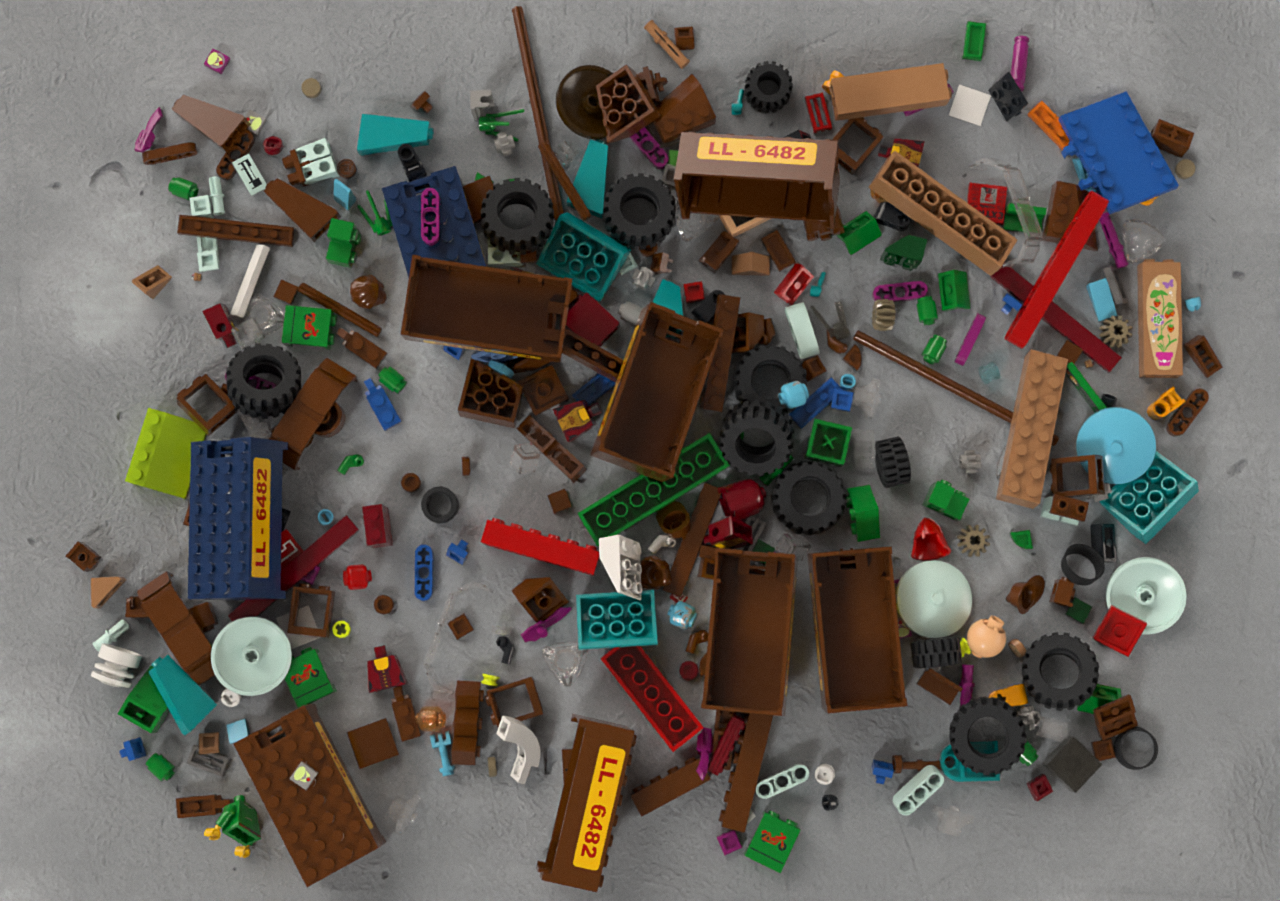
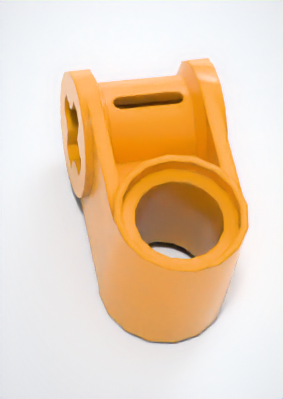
[1147,386,1186,420]
[988,684,1028,707]

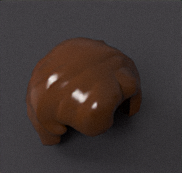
[350,275,387,309]
[640,555,672,590]

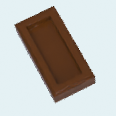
[761,230,796,272]

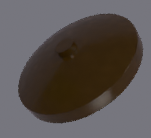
[556,65,613,140]

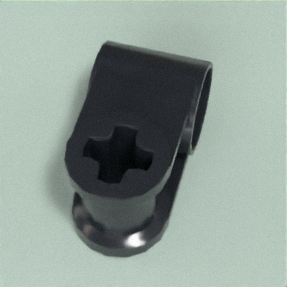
[397,144,427,182]
[874,201,911,232]
[691,290,725,323]

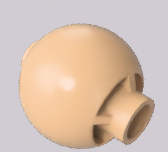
[967,615,1006,658]

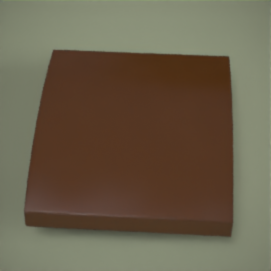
[463,176,503,224]
[1093,694,1138,741]
[347,718,399,769]

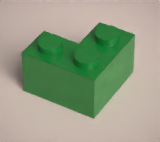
[326,218,361,268]
[922,480,970,521]
[846,485,880,542]

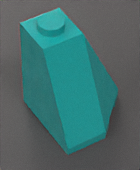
[653,279,683,339]

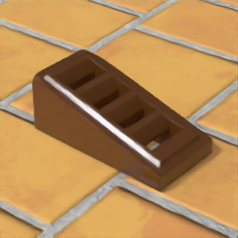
[1183,335,1223,378]

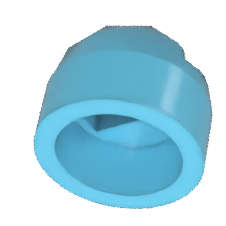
[1185,297,1201,312]
[840,374,856,390]
[318,509,333,525]

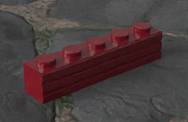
[707,714,745,776]

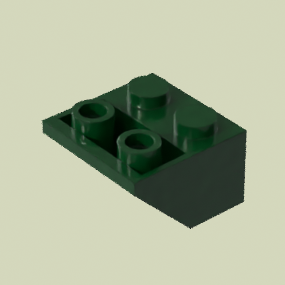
[880,235,928,271]

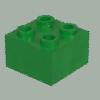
[804,419,852,467]

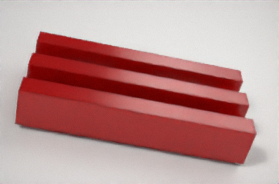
[804,92,832,134]

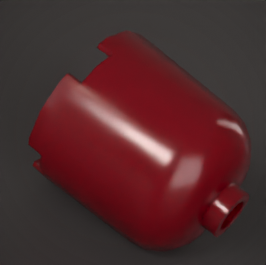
[718,479,766,520]

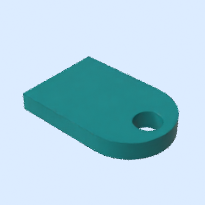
[939,741,1000,782]

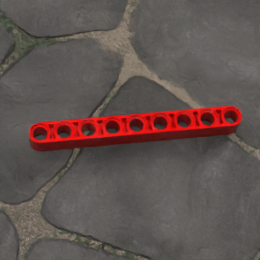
[1005,191,1109,349]

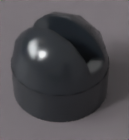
[1101,394,1117,408]
[822,794,839,811]

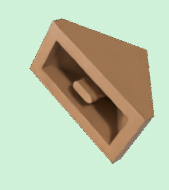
[732,252,770,276]
[132,265,172,299]
[91,577,126,609]

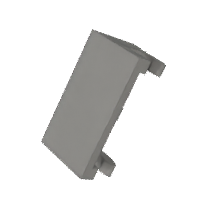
[470,90,494,121]

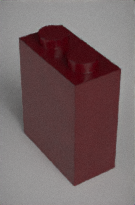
[566,292,620,347]
[362,504,393,548]

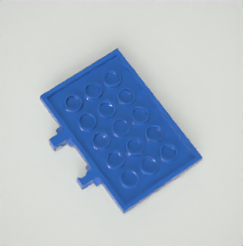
[1058,91,1179,215]

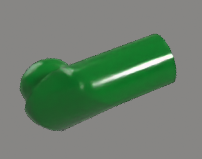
[337,454,364,475]

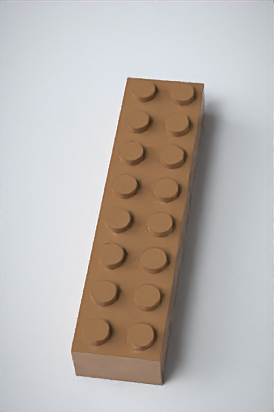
[868,151,1017,276]
[996,349,1068,509]

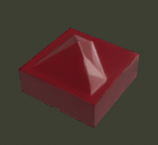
[1026,774,1053,801]

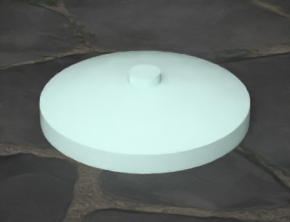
[1105,557,1187,634]
[895,560,972,638]
[211,616,292,696]

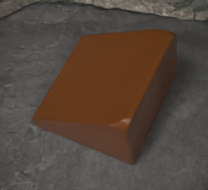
[674,26,694,50]
[802,355,827,382]

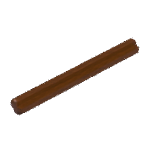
[538,141,591,221]
[298,283,382,337]

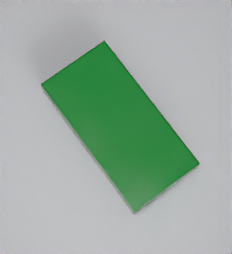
[962,21,986,61]

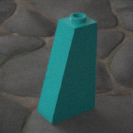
[357,114,434,156]
[566,139,608,219]
[149,655,217,736]

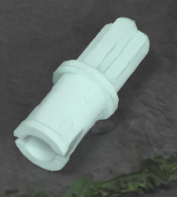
[209,176,225,215]
[92,619,129,651]

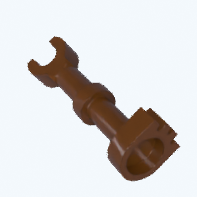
[892,755,950,774]

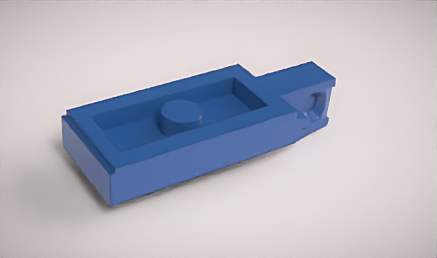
[364,378,402,431]

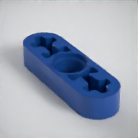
[414,545,433,601]

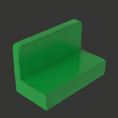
[1003,203,1047,234]
[837,211,882,255]
[938,270,971,311]
[1077,684,1122,714]

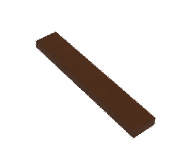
[177,215,295,247]
[663,483,721,597]

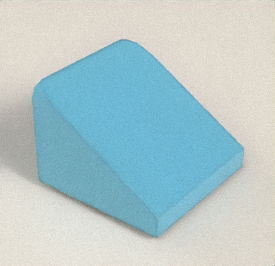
[227,719,250,744]

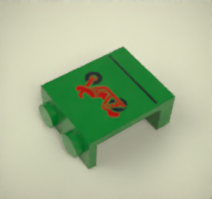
[281,305,337,350]
[285,647,337,708]
[744,810,800,873]

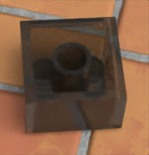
[1042,736,1103,793]

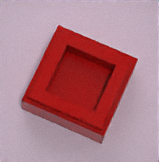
[683,281,705,304]

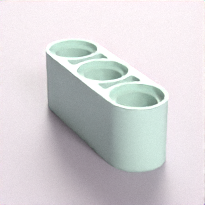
[785,302,820,359]
[755,763,809,799]
[893,765,944,816]

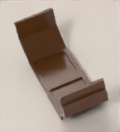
[270,358,358,471]
[137,571,216,686]

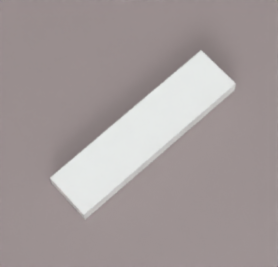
[230,245,270,318]

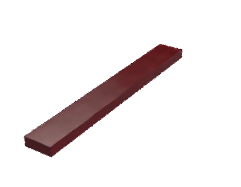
[990,262,1122,373]
[228,515,359,621]

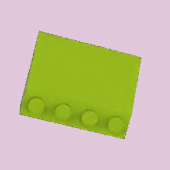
[125,408,206,499]

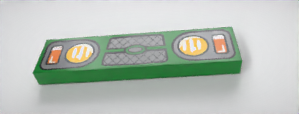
[1065,362,1107,413]

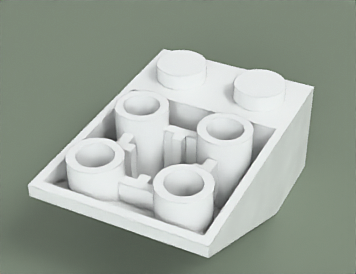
[599,535,642,600]

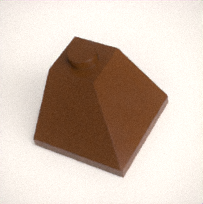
[732,312,764,354]
[511,577,569,623]

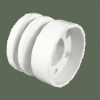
[91,643,142,688]

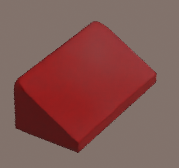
[774,263,814,306]

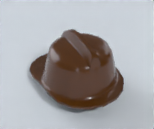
[656,501,691,540]
[1006,575,1045,614]

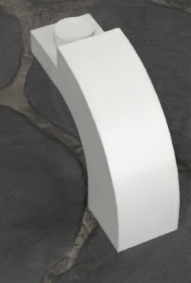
[496,716,540,784]

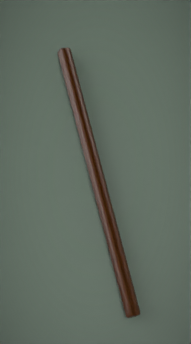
[512,6,564,221]
[853,330,1059,446]

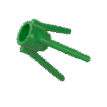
[479,109,525,142]
[357,190,393,236]

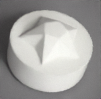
[221,688,242,707]
[815,764,835,785]

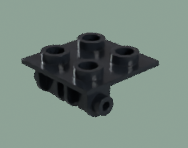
[988,72,1028,122]

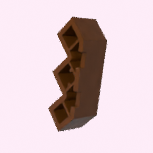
[451,680,484,765]

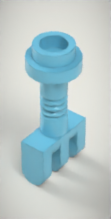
[430,731,455,776]

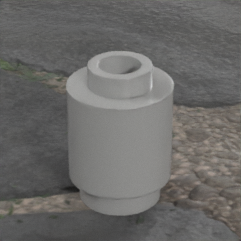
[618,301,643,325]

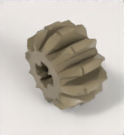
[871,299,896,331]
[1099,315,1133,348]
[957,525,990,557]

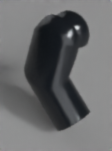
[496,636,515,665]

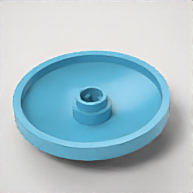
[1076,407,1156,484]

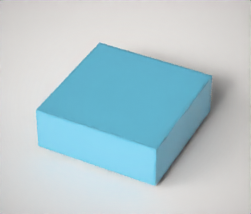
[488,360,514,379]

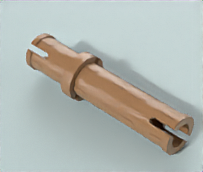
[644,20,690,69]

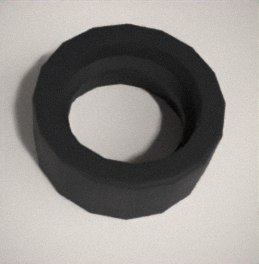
[421,486,459,524]

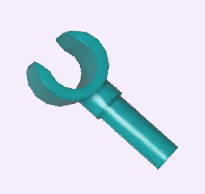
[732,89,744,115]
[810,272,826,297]

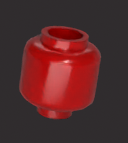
[343,564,372,590]

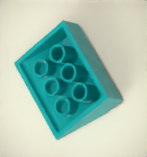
[536,212,631,302]
[1099,451,1199,545]
[576,590,658,650]

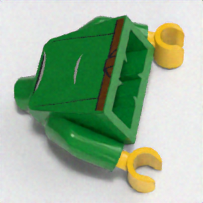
[204,795,261,858]

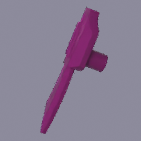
[134,107,163,153]
[520,607,572,643]
[696,727,713,780]

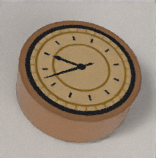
[1008,639,1027,658]

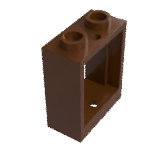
[832,117,884,175]
[176,374,238,436]
[1050,455,1105,498]
[287,583,335,638]
[485,676,544,727]

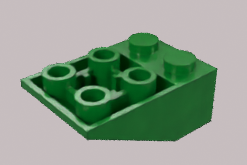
[117,665,170,733]

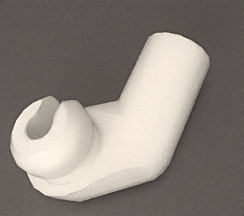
[648,535,676,554]

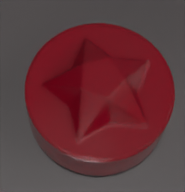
[263,136,283,155]

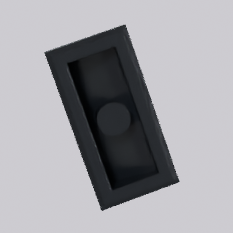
[1090,524,1117,563]

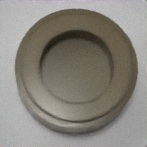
[301,78,321,98]
[1175,159,1195,179]
[487,757,497,777]

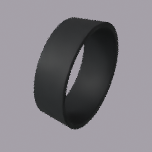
[1061,544,1105,586]
[1114,727,1158,770]

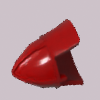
[911,517,951,561]

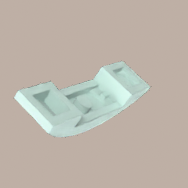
[190,195,219,272]

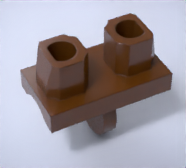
[637,66,668,104]

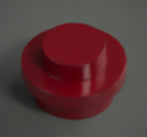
[679,661,699,680]

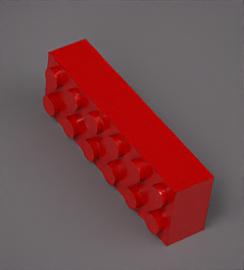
[481,518,599,576]
[600,646,704,752]

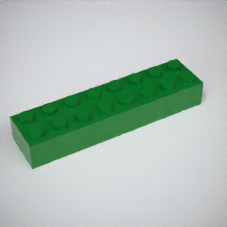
[577,433,730,548]

